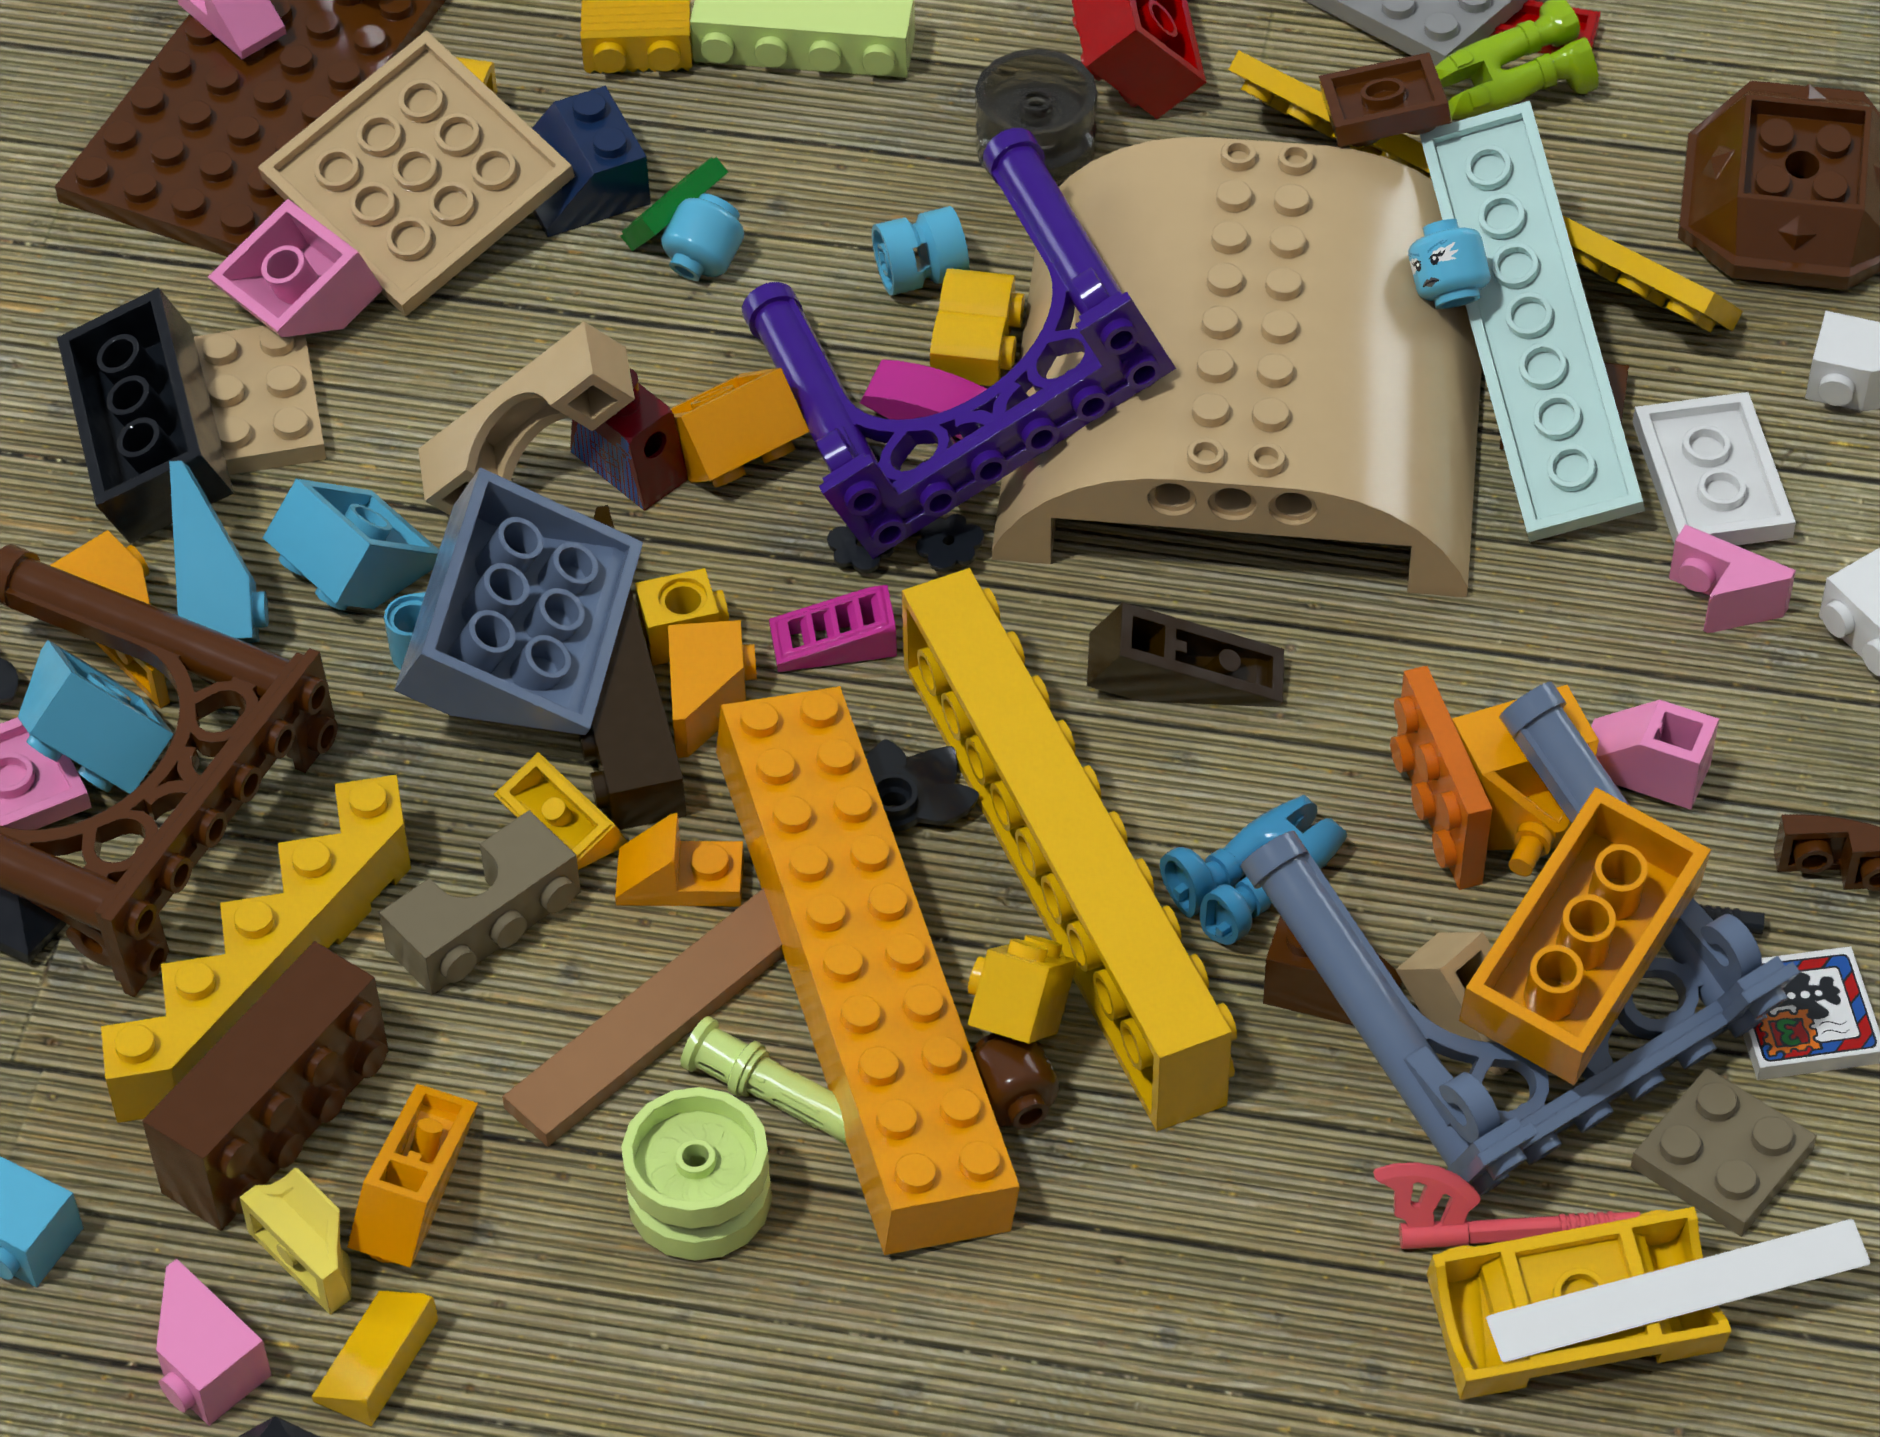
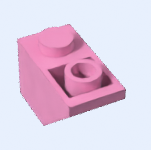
[1591,699,1719,810]

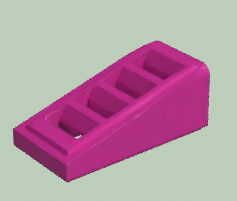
[769,585,897,672]

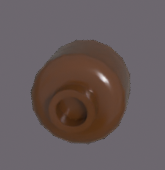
[971,1033,1060,1129]

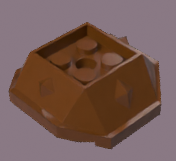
[1678,81,1880,290]

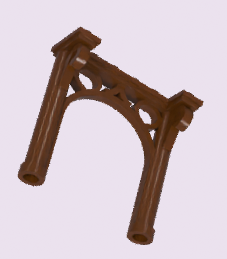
[0,544,338,997]

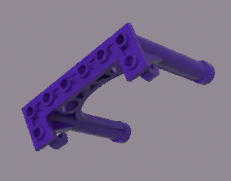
[742,128,1176,559]

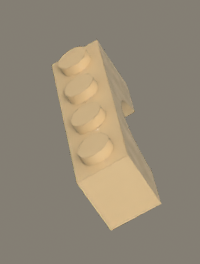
[418,321,635,515]

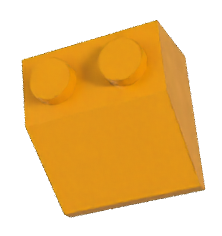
[670,368,809,488]

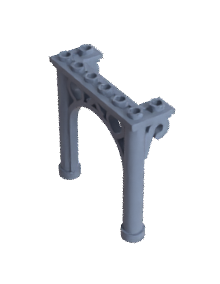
[1240,681,1800,1198]

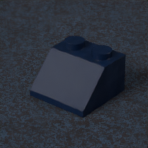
[532,85,651,238]

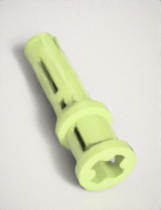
[680,1016,847,1145]

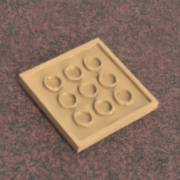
[258,30,575,317]

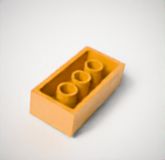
[1459,787,1711,1086]

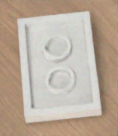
[1633,392,1796,546]

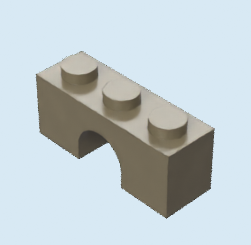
[379,810,581,995]

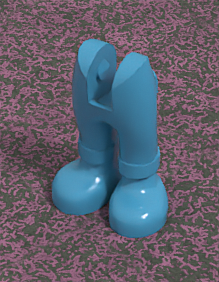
[1160,795,1347,945]

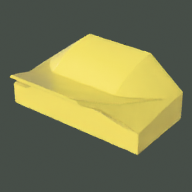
[240,1168,351,1315]

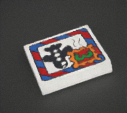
[1743,946,1880,1080]

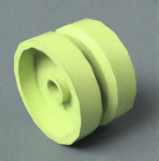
[621,1087,772,1261]

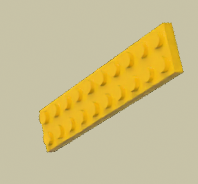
[1228,50,1743,333]

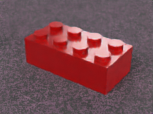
[1072,0,1207,119]

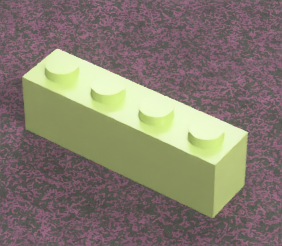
[690,0,915,78]

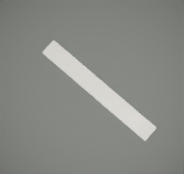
[1486,1219,1870,1362]

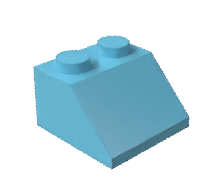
[263,478,439,610]
[18,640,174,794]

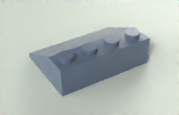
[394,467,643,735]

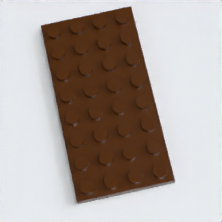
[55,0,446,257]

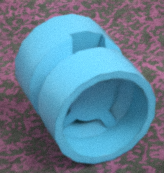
[872,206,969,295]

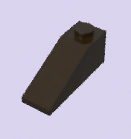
[1087,602,1284,707]

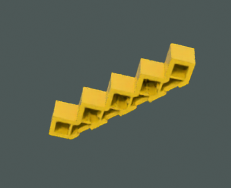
[101,775,411,1123]

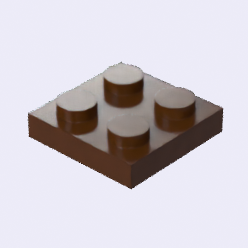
[1319,52,1451,147]

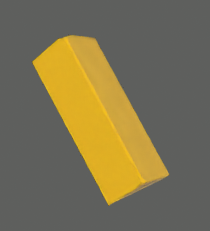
[493,752,628,870]
[311,1291,438,1427]

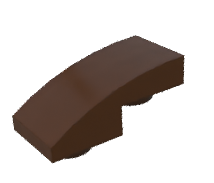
[1774,814,1880,891]

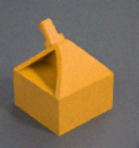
[1452,685,1599,876]

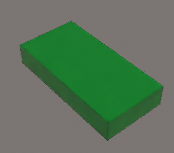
[620,157,728,251]

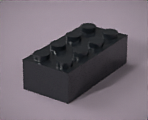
[57,287,234,544]

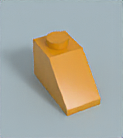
[668,620,757,758]

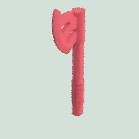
[1373,1162,1640,1250]

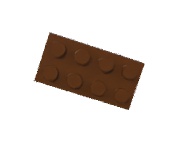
[142,941,389,1231]

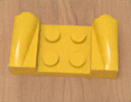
[1426,1207,1731,1400]

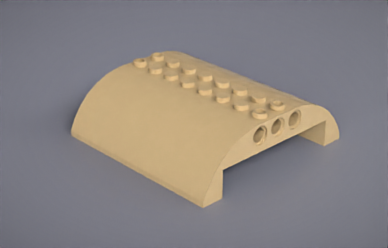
[992,137,1482,597]

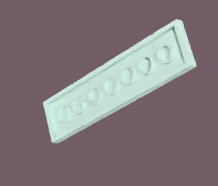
[1420,101,1645,542]

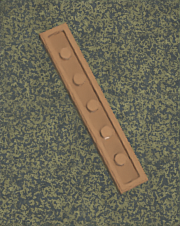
[502,888,784,1147]

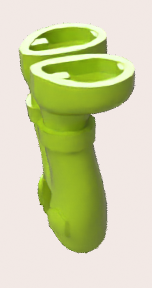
[1435,0,1599,120]

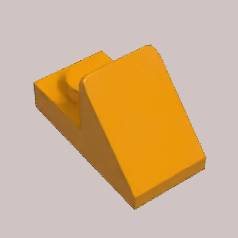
[615,813,744,907]

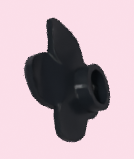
[866,739,979,832]

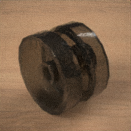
[975,48,1098,187]

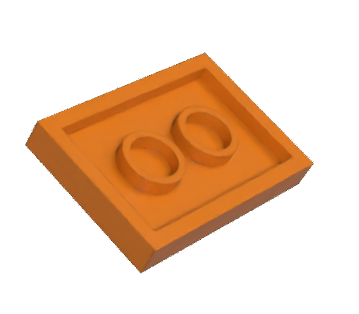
[1390,666,1492,890]

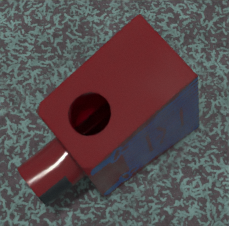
[570,368,688,511]

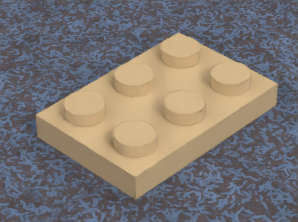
[194,325,327,475]

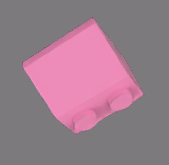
[208,199,383,338]

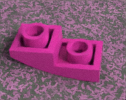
[860,359,986,440]

